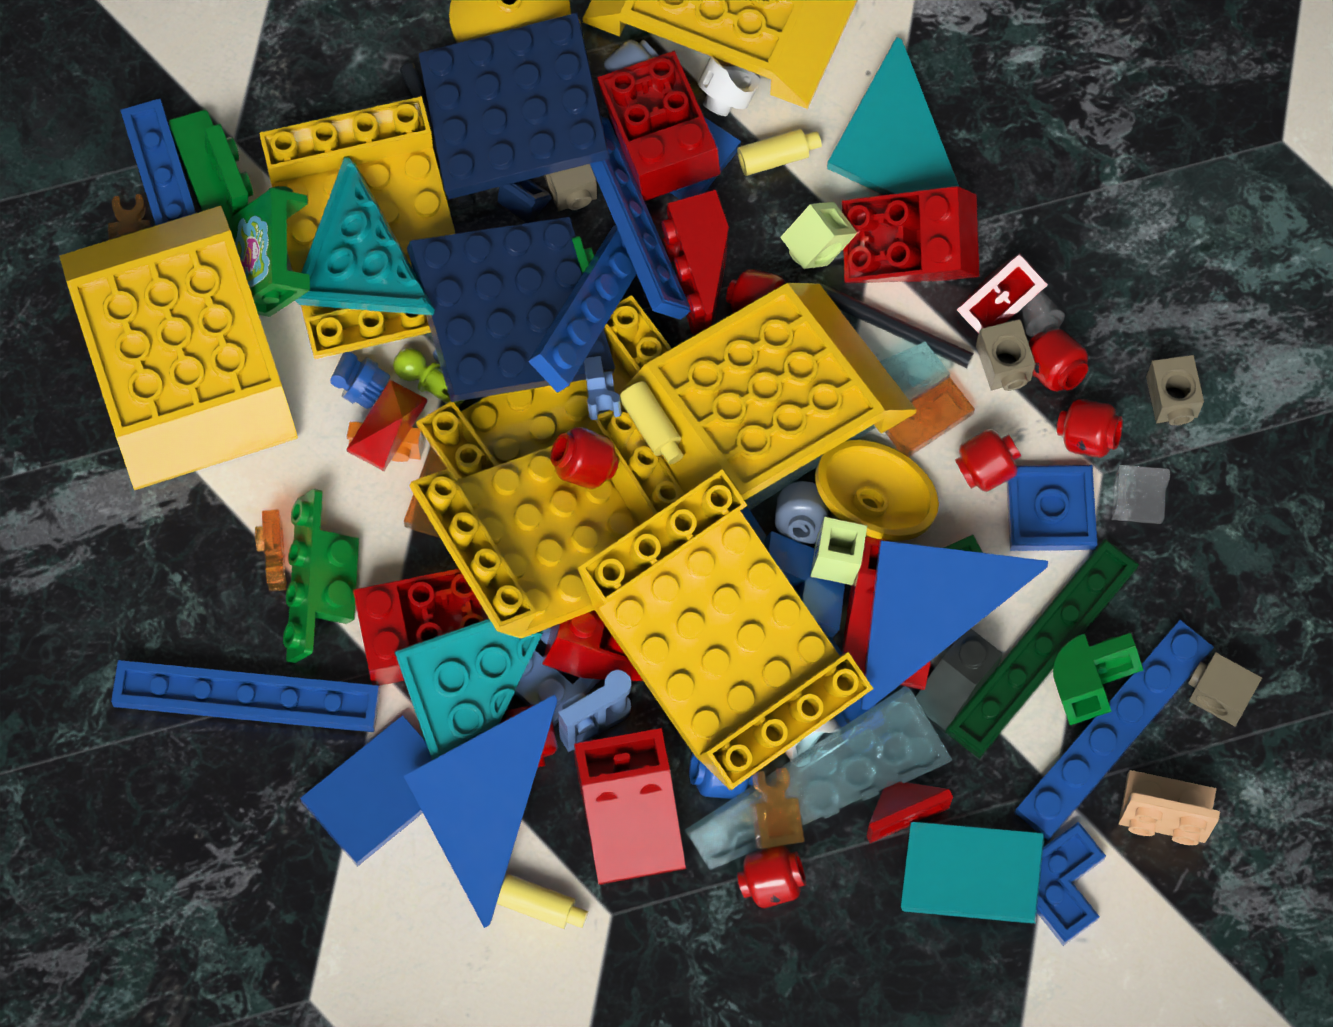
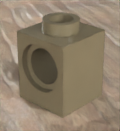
[544,164,597,211]
[976,319,1036,391]
[1146,355,1204,425]
[1188,652,1262,726]

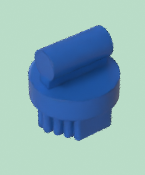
[330,352,390,409]

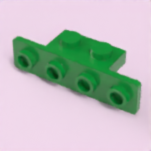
[169,110,253,233]
[283,489,359,663]

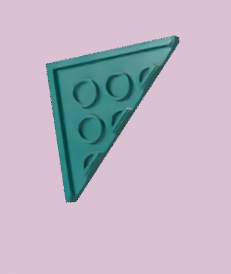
[827,37,959,195]
[295,157,435,315]
[395,619,544,760]

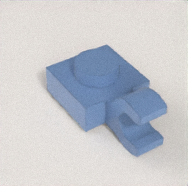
[584,356,622,420]

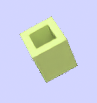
[810,517,867,585]

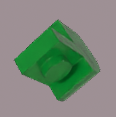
[1053,633,1143,725]

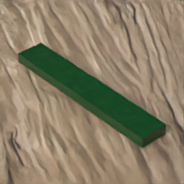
[946,539,1139,759]

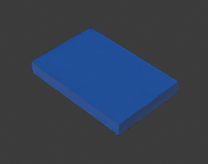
[300,715,432,867]

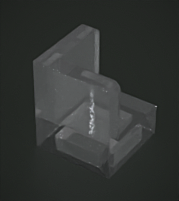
[1112,465,1170,524]

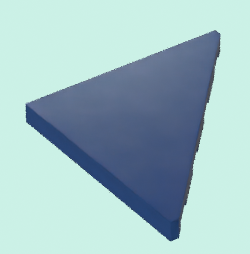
[860,541,1048,710]
[403,694,558,928]

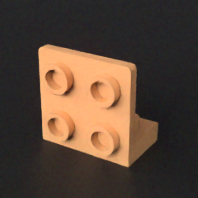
[1119,770,1220,845]

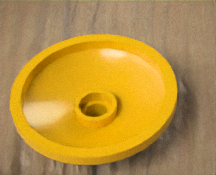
[449,0,571,43]
[815,440,939,541]

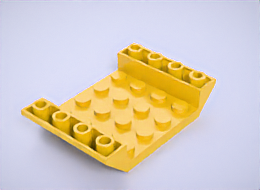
[583,0,858,109]
[259,96,455,360]
[59,206,298,491]
[618,283,917,500]
[416,295,672,480]
[409,406,685,639]
[578,469,873,790]

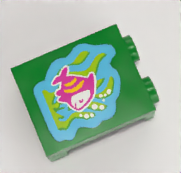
[232,186,310,317]

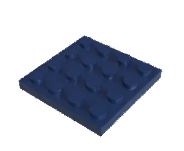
[419,13,610,199]
[407,217,616,402]

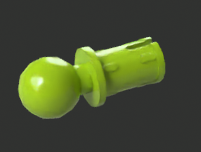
[393,348,464,408]

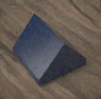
[497,179,552,223]

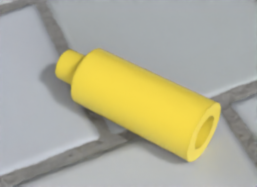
[737,129,822,176]
[620,381,684,465]
[497,874,588,929]

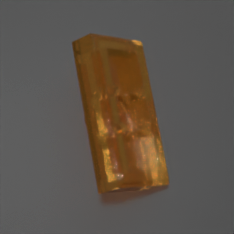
[885,377,975,457]

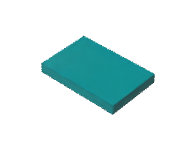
[901,822,1044,924]

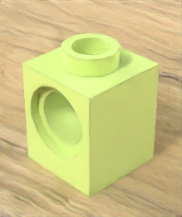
[780,202,857,269]

